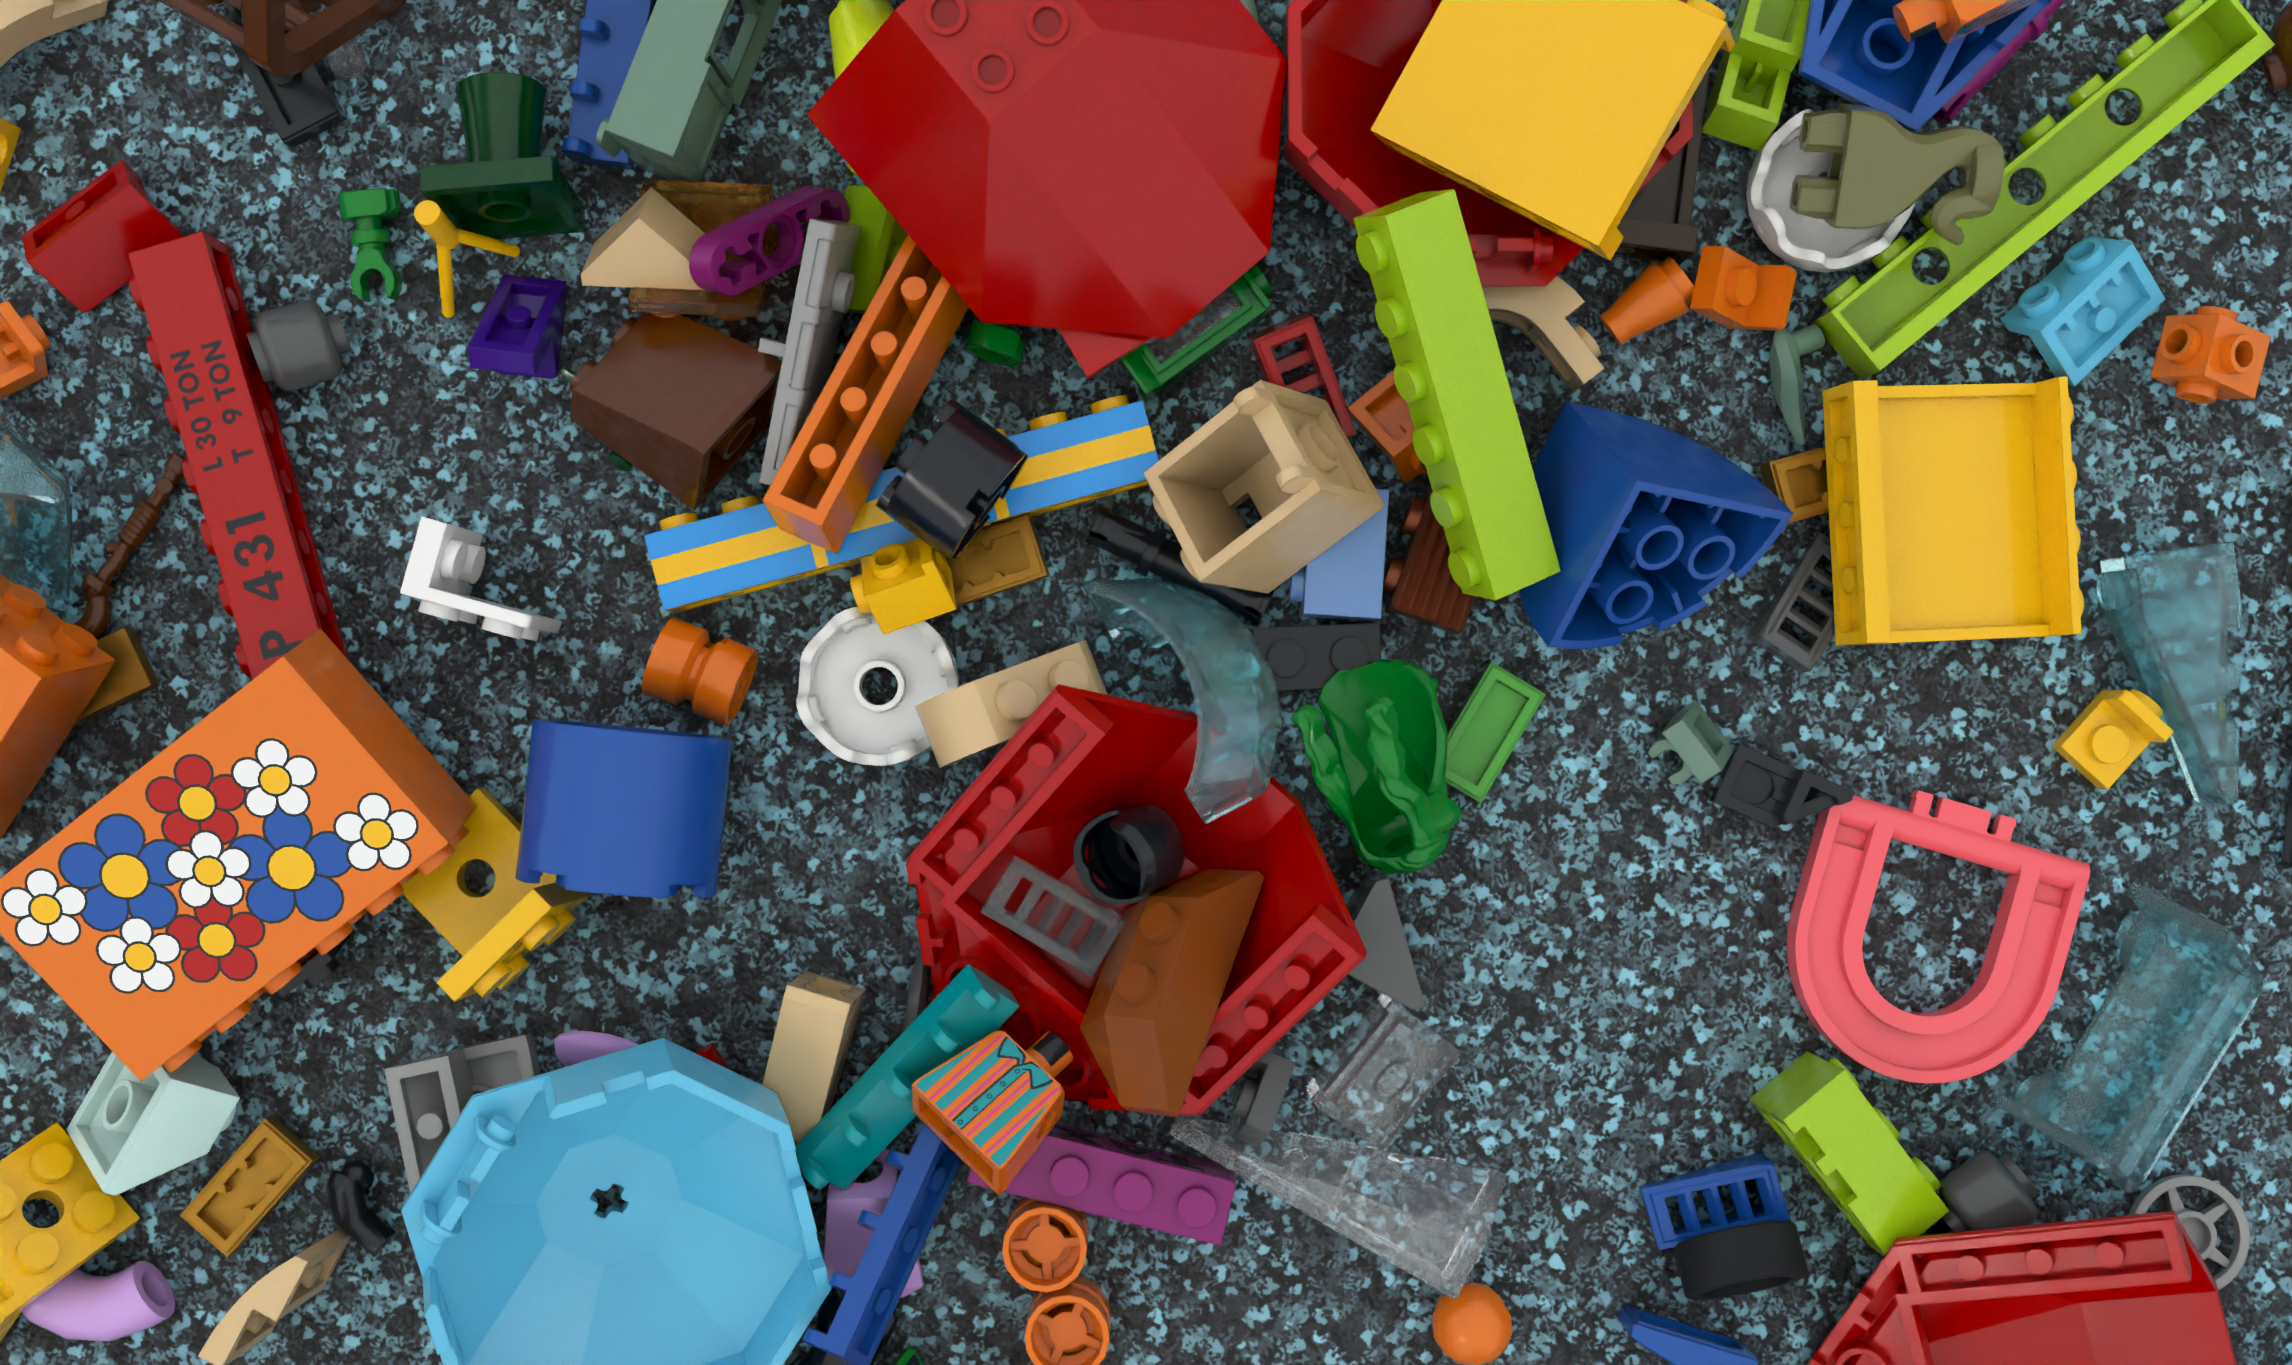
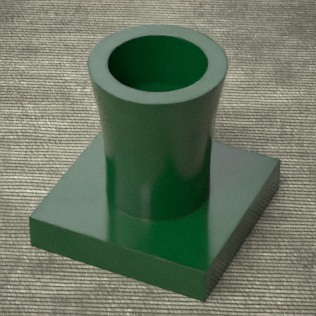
[420,72,585,239]

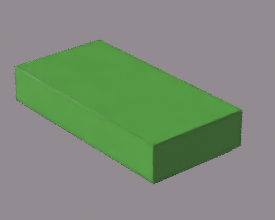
[1445,662,1546,803]

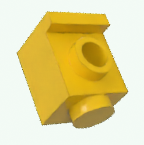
[850,537,956,635]

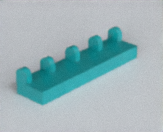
[795,964,1020,1191]

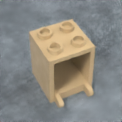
[1143,380,1385,594]

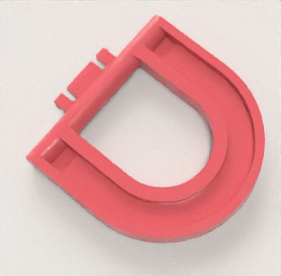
[1787,790,2090,1084]

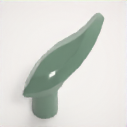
[1769,324,1825,446]

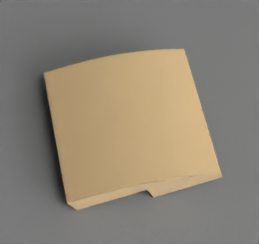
[198,1228,351,1365]

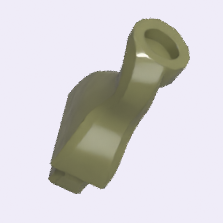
[1790,103,2004,245]

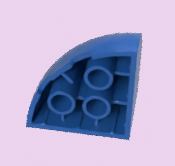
[1519,401,1794,649]

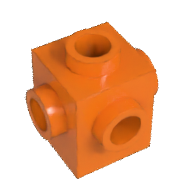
[2151,306,2271,404]

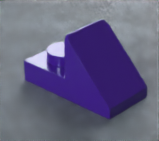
[468,274,568,379]

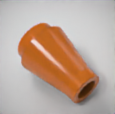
[1599,256,1694,346]

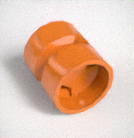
[641,617,759,726]
[1002,1197,1089,1293]
[1024,1275,1111,1365]

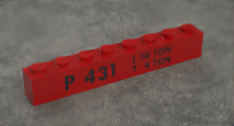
[128,232,349,680]

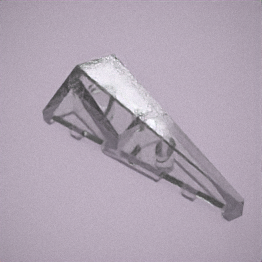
[1168,1114,1506,1300]

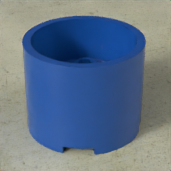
[515,719,733,898]

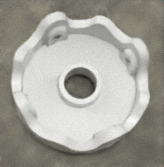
[1746,109,1915,273]
[796,607,959,766]

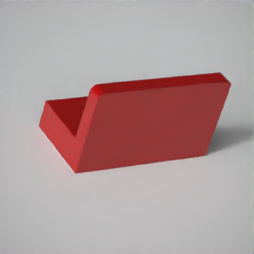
[21,159,182,312]

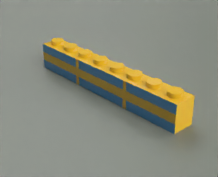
[644,395,1159,613]

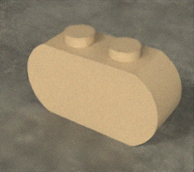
[915,640,1108,768]

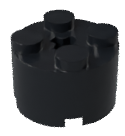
[876,399,1028,559]

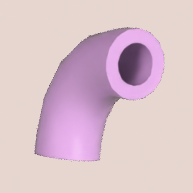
[21,1261,175,1341]

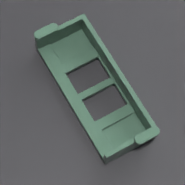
[596,0,782,191]

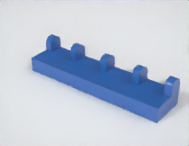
[562,0,657,170]
[802,1123,962,1365]

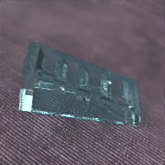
[980,855,1125,977]

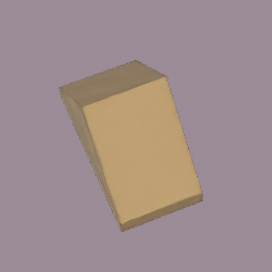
[581,187,721,290]

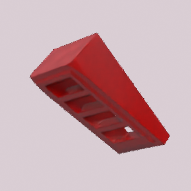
[1247,313,1357,438]

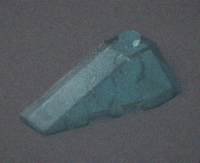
[2096,541,2242,804]

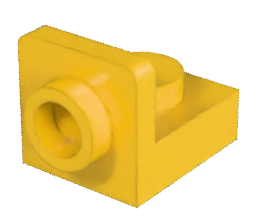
[2052,689,2174,789]

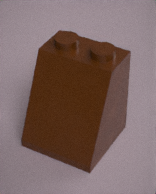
[569,303,782,510]

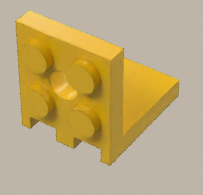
[402,787,590,1002]
[0,1122,140,1342]

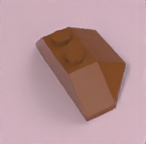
[1079,869,1265,1118]

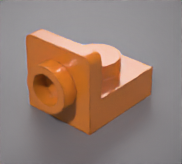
[1690,246,1797,331]
[1348,371,1427,483]

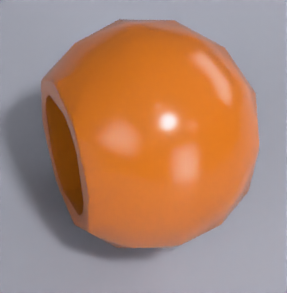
[1431,1282,1513,1365]

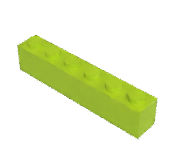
[1353,189,1561,601]

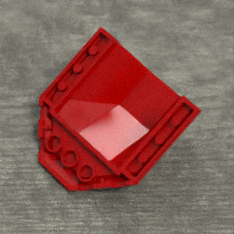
[807,0,1287,338]
[906,684,1367,1115]
[1807,1211,2237,1365]

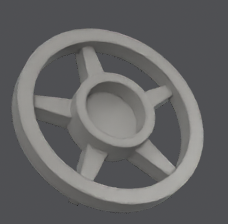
[2128,1174,2250,1290]

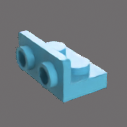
[2002,235,2165,387]

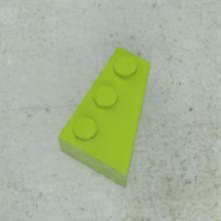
[1749,1051,1949,1256]

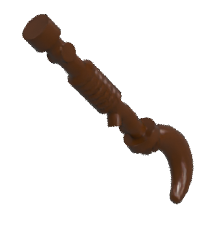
[74,451,186,640]

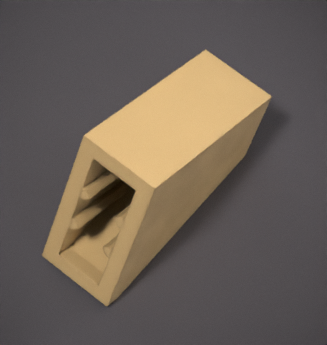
[762,971,866,1146]

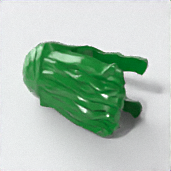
[1291,659,1462,874]

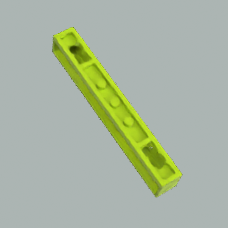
[1812,0,2275,381]

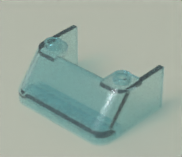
[1994,882,2264,1193]

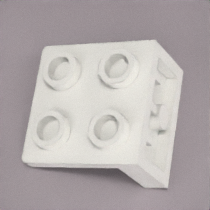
[400,516,562,641]

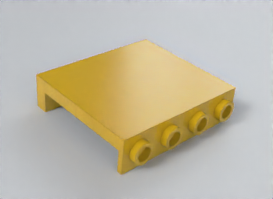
[1370,0,1735,261]
[1822,376,2084,646]

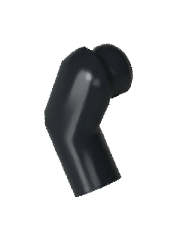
[326,1159,396,1257]

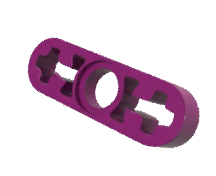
[689,185,850,296]

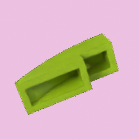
[1702,0,1810,151]

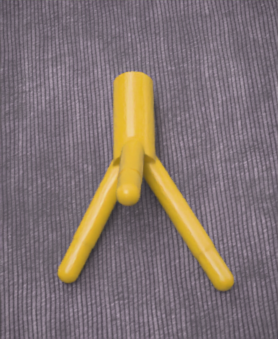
[414,200,520,318]

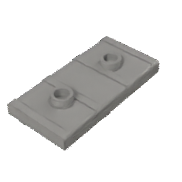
[758,219,862,485]

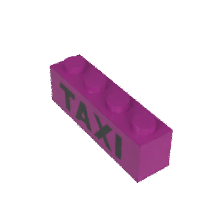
[967,1124,1236,1246]

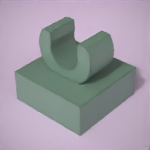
[1648,700,1734,785]

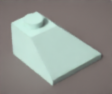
[66,1052,240,1196]

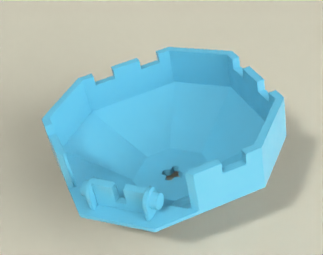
[401,1038,832,1365]

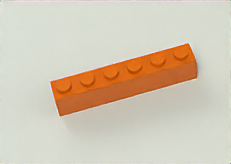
[762,234,969,554]

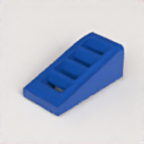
[1639,1152,1790,1250]
[1618,1305,1759,1365]

